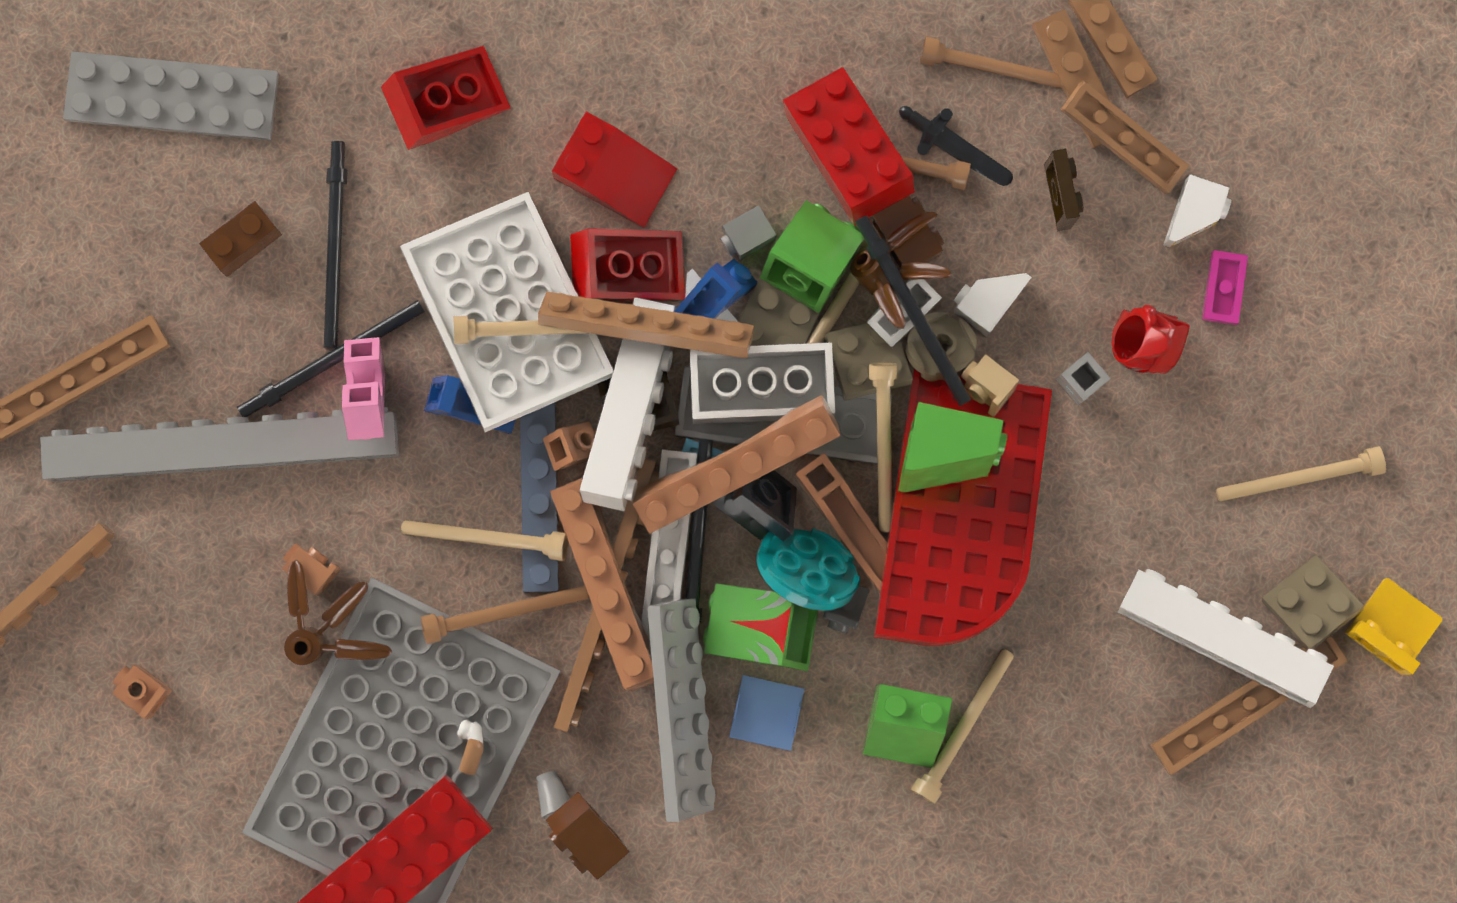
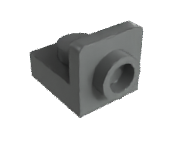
[822,586,869,634]

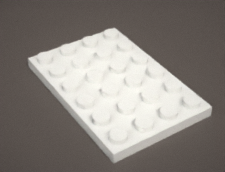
[400,192,613,432]

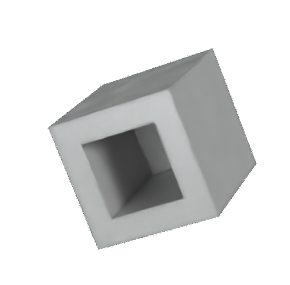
[720,205,776,261]
[1056,352,1111,406]

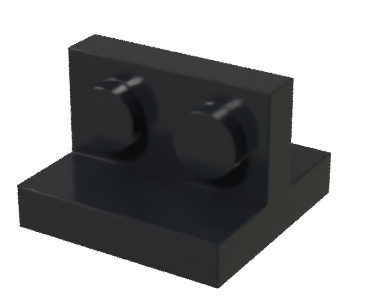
[711,470,797,541]

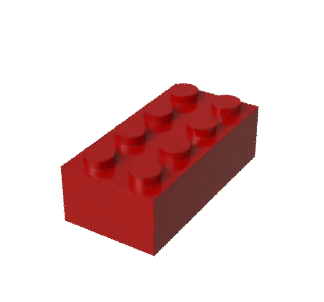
[783,67,915,226]

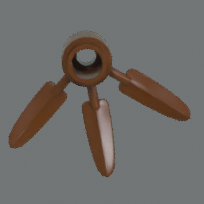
[850,212,952,329]
[284,560,392,665]

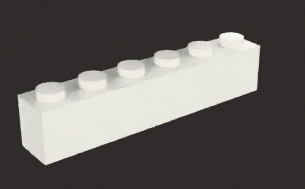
[580,298,676,511]
[1118,569,1334,708]

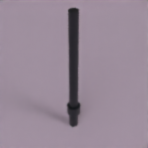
[323,141,348,349]
[855,215,971,406]
[237,300,425,417]
[686,439,713,623]

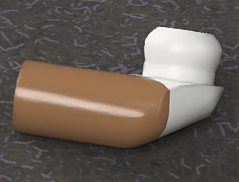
[457,720,484,775]

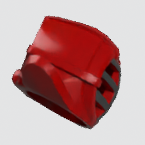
[1111,305,1190,374]

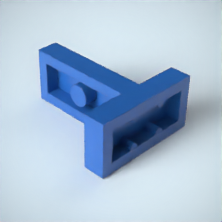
[674,258,758,319]
[424,375,516,434]

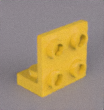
[1345,578,1442,675]

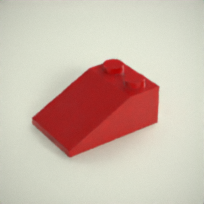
[381,45,511,150]
[552,111,678,228]
[570,228,685,303]

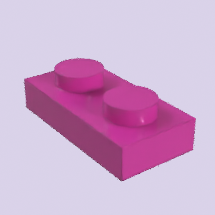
[1202,250,1248,325]

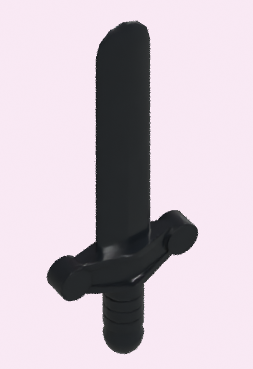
[899,106,1013,186]

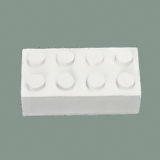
[690,343,835,424]

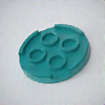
[756,528,860,610]

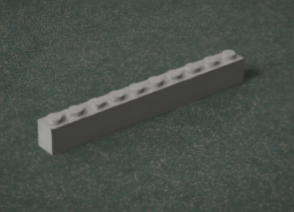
[40,407,400,482]

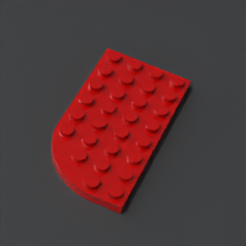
[874,368,1052,646]

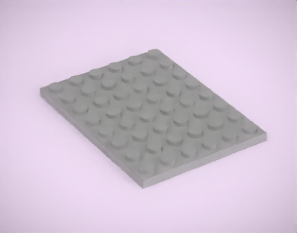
[242,577,561,903]

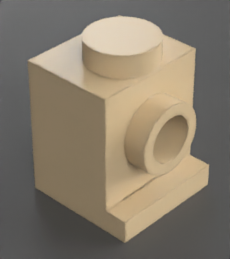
[961,355,1019,417]

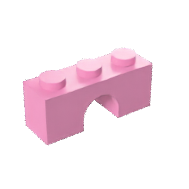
[342,337,385,440]

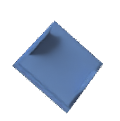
[729,675,804,751]

